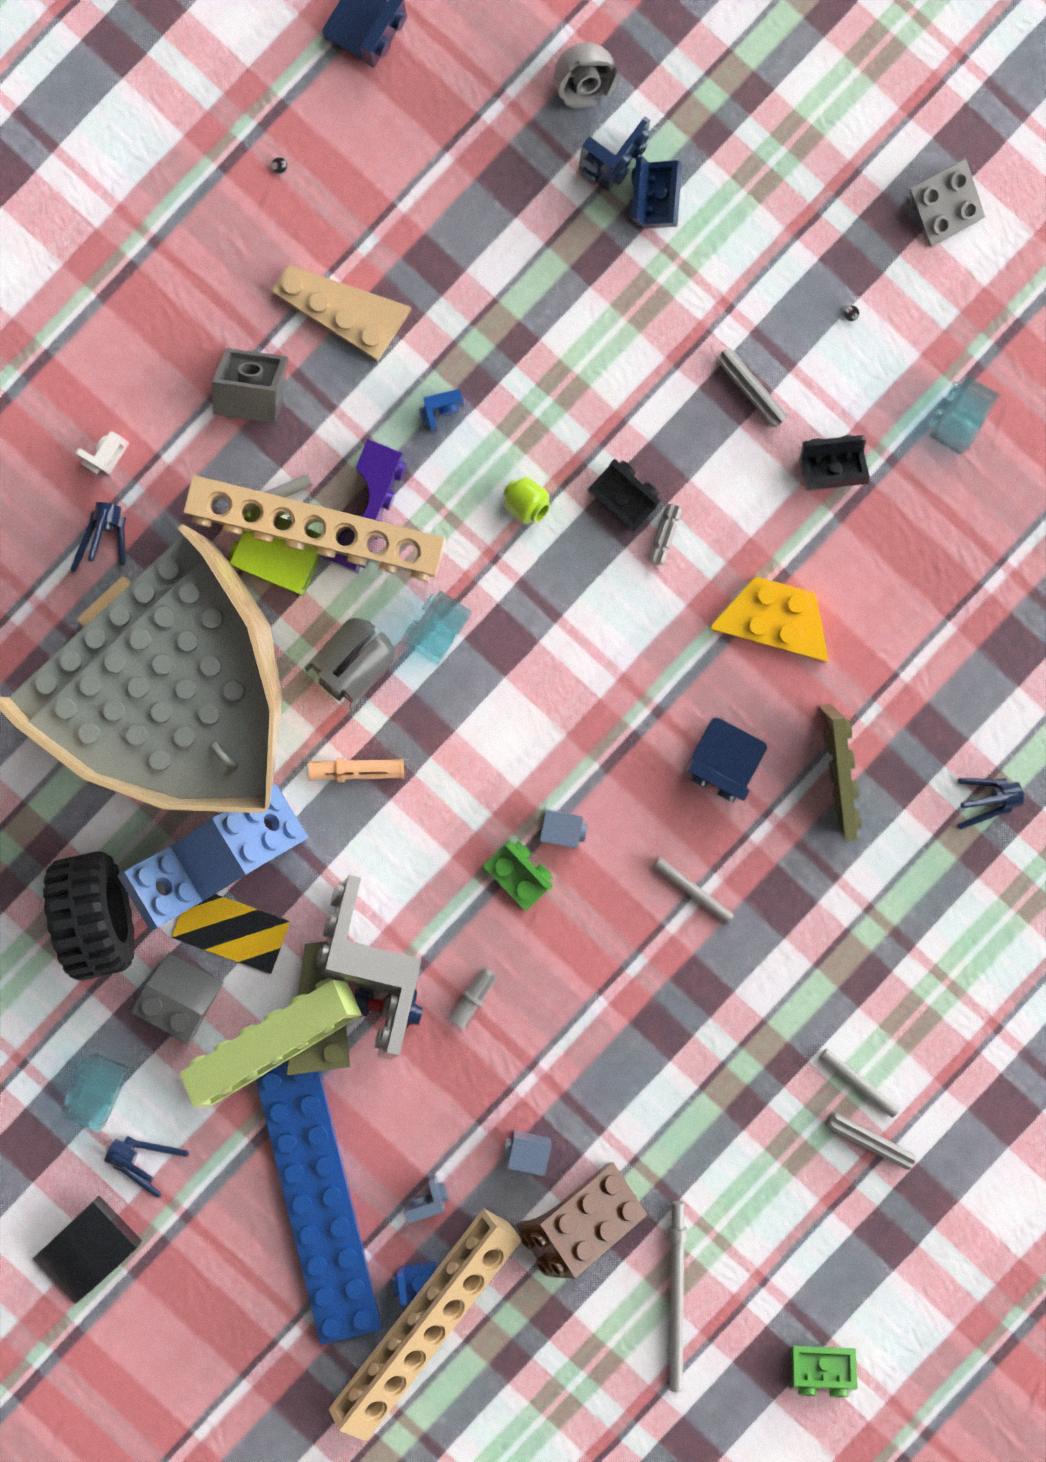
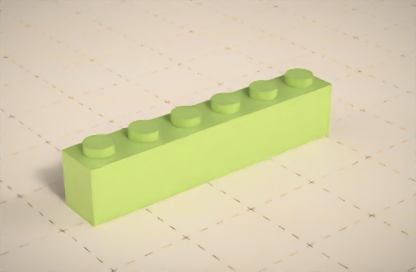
[179,978,362,1107]

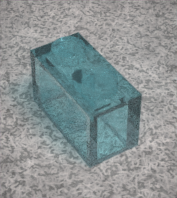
[928,376,1000,454]
[404,590,472,665]
[63,1053,131,1132]

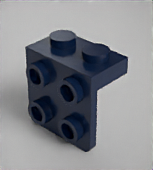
[322,0,407,68]
[578,116,651,191]
[684,717,767,803]

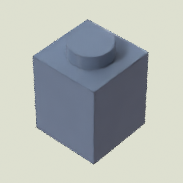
[539,809,588,848]
[503,1130,551,1177]

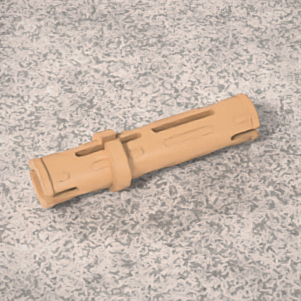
[308,757,404,783]

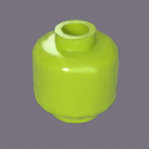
[503,477,551,524]

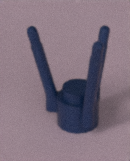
[71,502,126,572]
[957,778,1024,830]
[104,1136,189,1198]

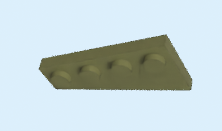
[819,704,862,842]
[287,941,351,1075]

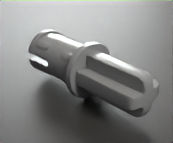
[448,967,497,1029]

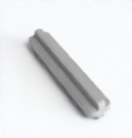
[716,348,787,427]
[828,1113,916,1170]

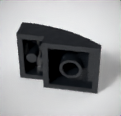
[32,1196,142,1304]

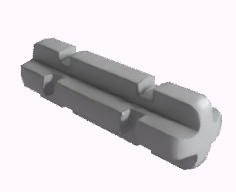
[648,504,682,565]

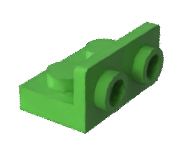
[482,839,553,911]
[789,1346,858,1398]

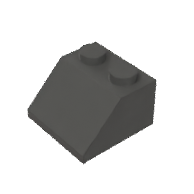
[212,348,288,423]
[131,952,224,1043]

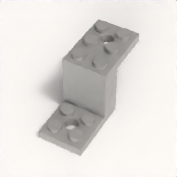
[315,875,422,1060]

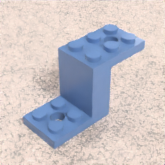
[118,784,309,931]

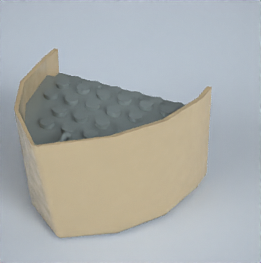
[0,524,283,813]

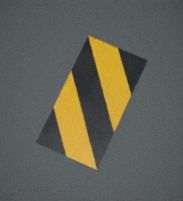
[171,894,291,974]

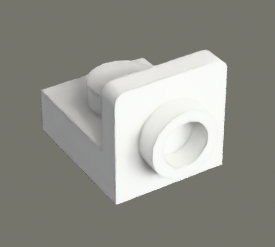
[76,431,129,475]

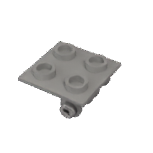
[906,158,986,246]

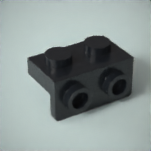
[799,435,870,491]
[587,459,661,533]

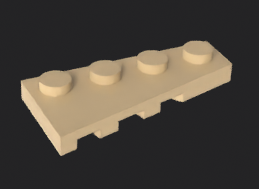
[272,265,412,362]

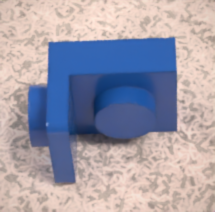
[419,389,464,433]
[392,1262,437,1306]

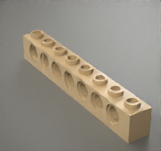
[184,475,446,582]
[328,1208,522,1442]

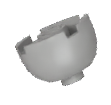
[554,42,619,108]

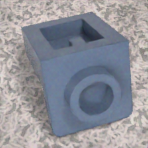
[404,1175,449,1224]

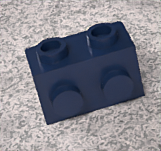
[629,156,682,229]

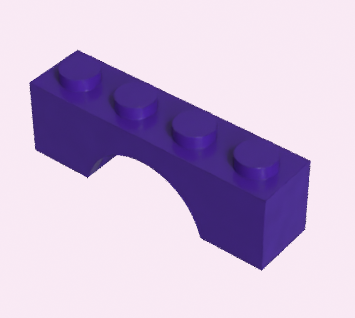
[320,439,407,574]

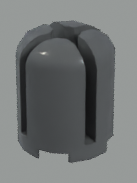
[304,618,395,709]

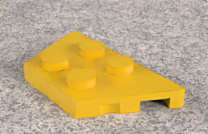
[710,577,828,662]

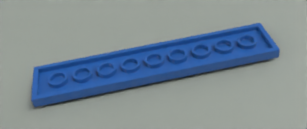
[256,1060,383,1345]

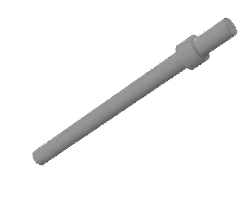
[668,1201,687,1393]

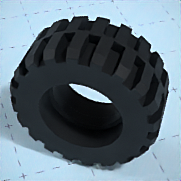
[43,851,135,981]

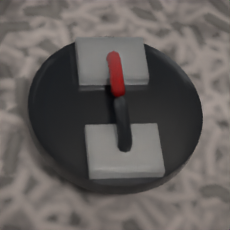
[271,157,287,173]
[844,305,860,321]

